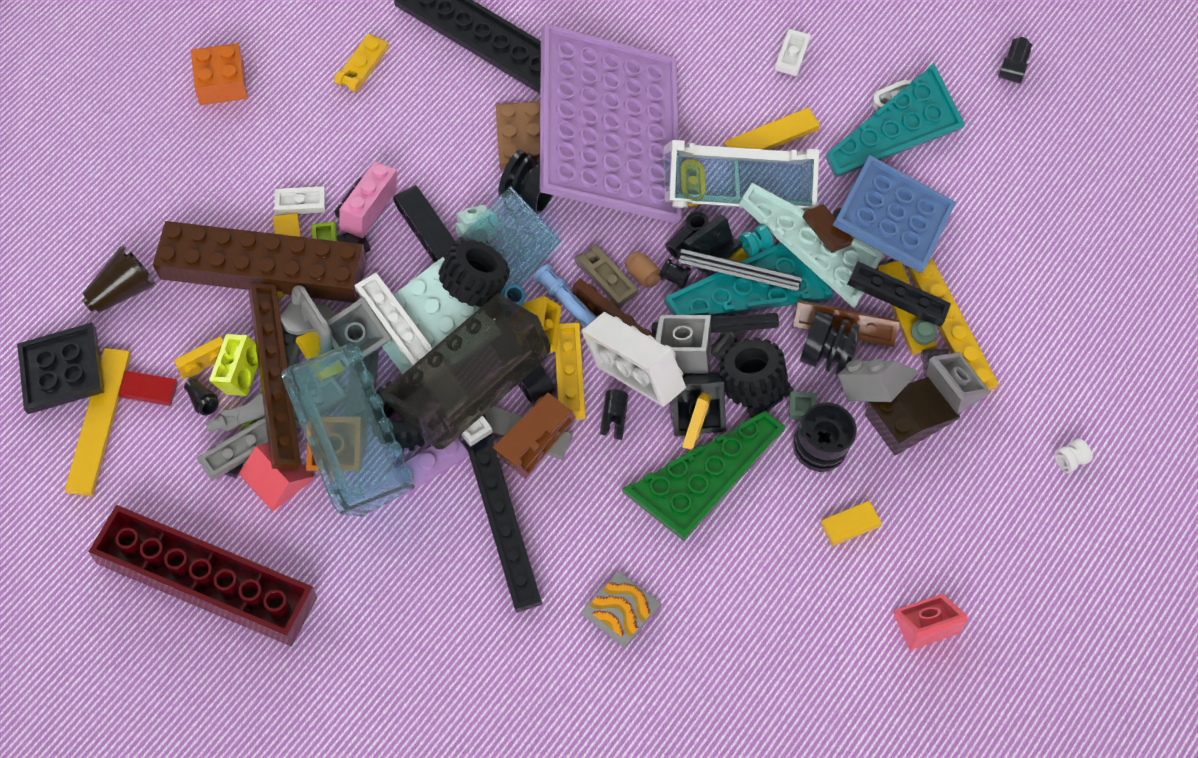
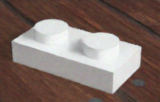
[775,29,811,76]
[274,186,326,215]

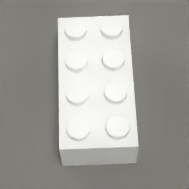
[581,312,686,407]

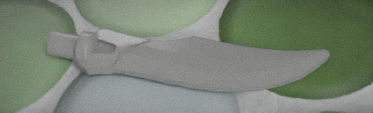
[206,373,310,433]

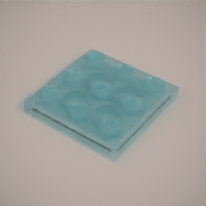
[458,186,561,286]

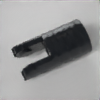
[600,389,629,440]

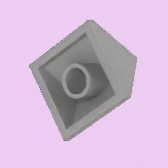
[926,353,991,414]

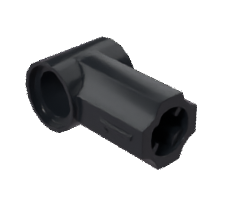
[998,37,1033,84]
[665,211,709,260]

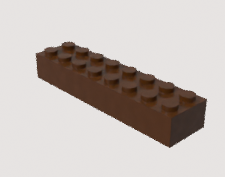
[153,221,367,303]

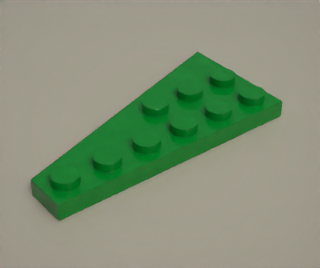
[622,411,786,541]

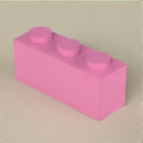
[339,161,397,238]

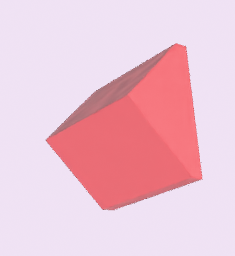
[239,443,315,512]
[893,594,968,650]

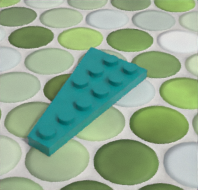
[664,243,834,317]

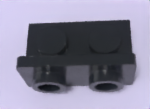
[683,215,742,273]

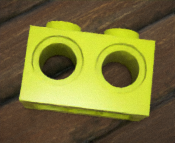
[209,334,258,396]

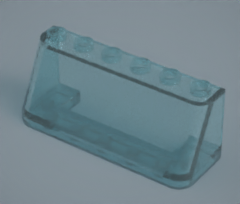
[281,344,415,517]

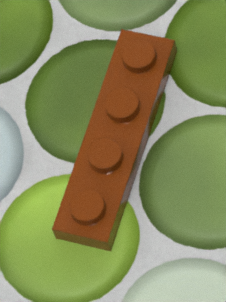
[793,300,900,347]

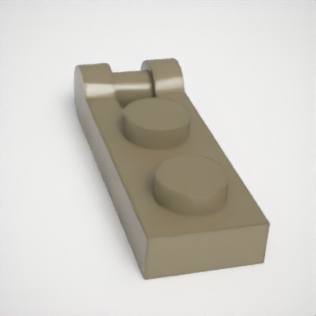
[574,244,638,308]

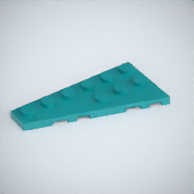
[825,63,965,178]

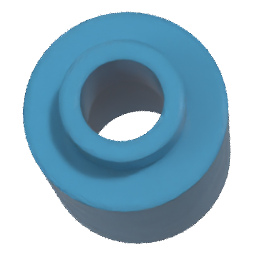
[496,284,525,313]

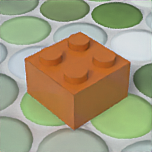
[191,43,248,105]

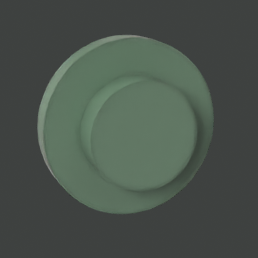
[911,320,937,345]

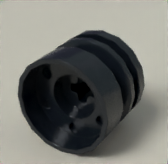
[498,150,553,214]
[800,311,860,375]
[792,402,857,472]

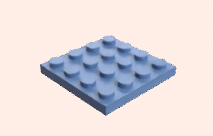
[833,155,956,274]

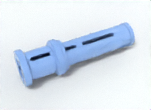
[534,264,597,328]

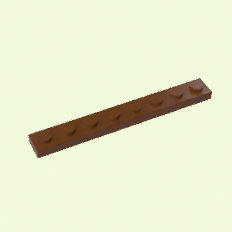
[248,283,301,469]

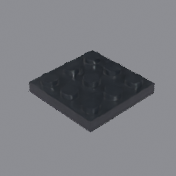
[17,322,104,414]

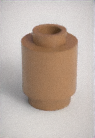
[625,251,661,288]

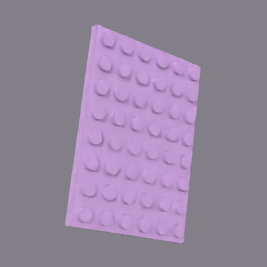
[540,23,682,224]

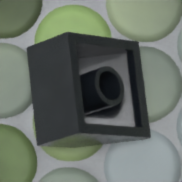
[669,372,726,436]

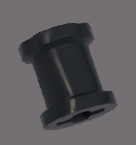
[659,258,691,289]

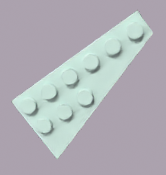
[740,183,884,309]

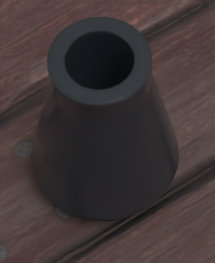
[184,378,219,416]

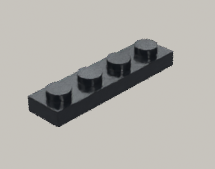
[847,261,951,327]

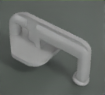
[280,285,334,364]

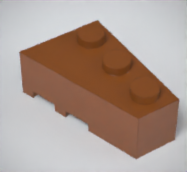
[492,393,576,479]

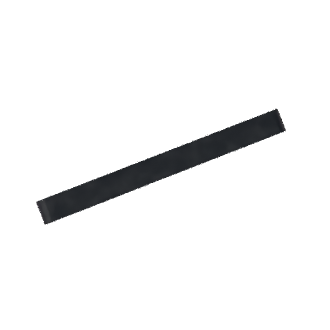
[393,185,556,404]

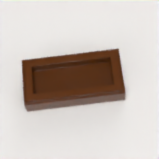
[802,204,853,253]

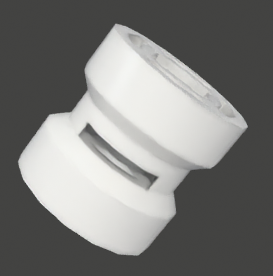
[1054,438,1093,474]

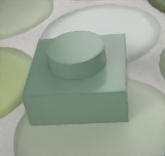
[789,392,817,420]

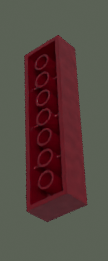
[88,504,317,647]

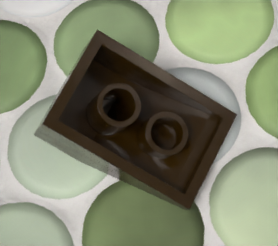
[865,377,960,456]

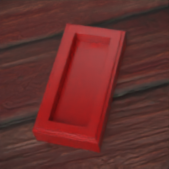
[118,371,178,406]

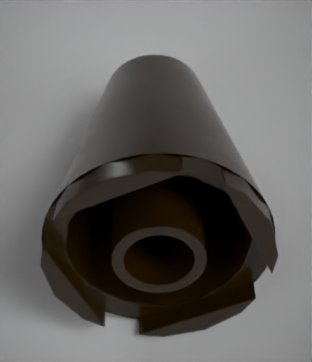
[82,245,156,313]

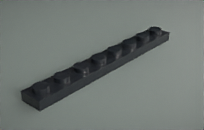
[464,408,543,613]

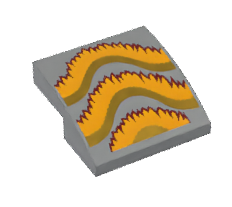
[582,571,662,648]

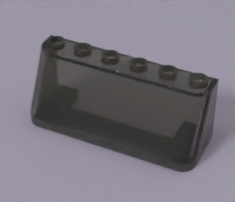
[381,293,551,450]

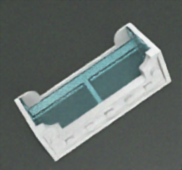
[663,140,819,211]

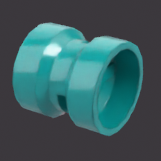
[739,224,774,257]

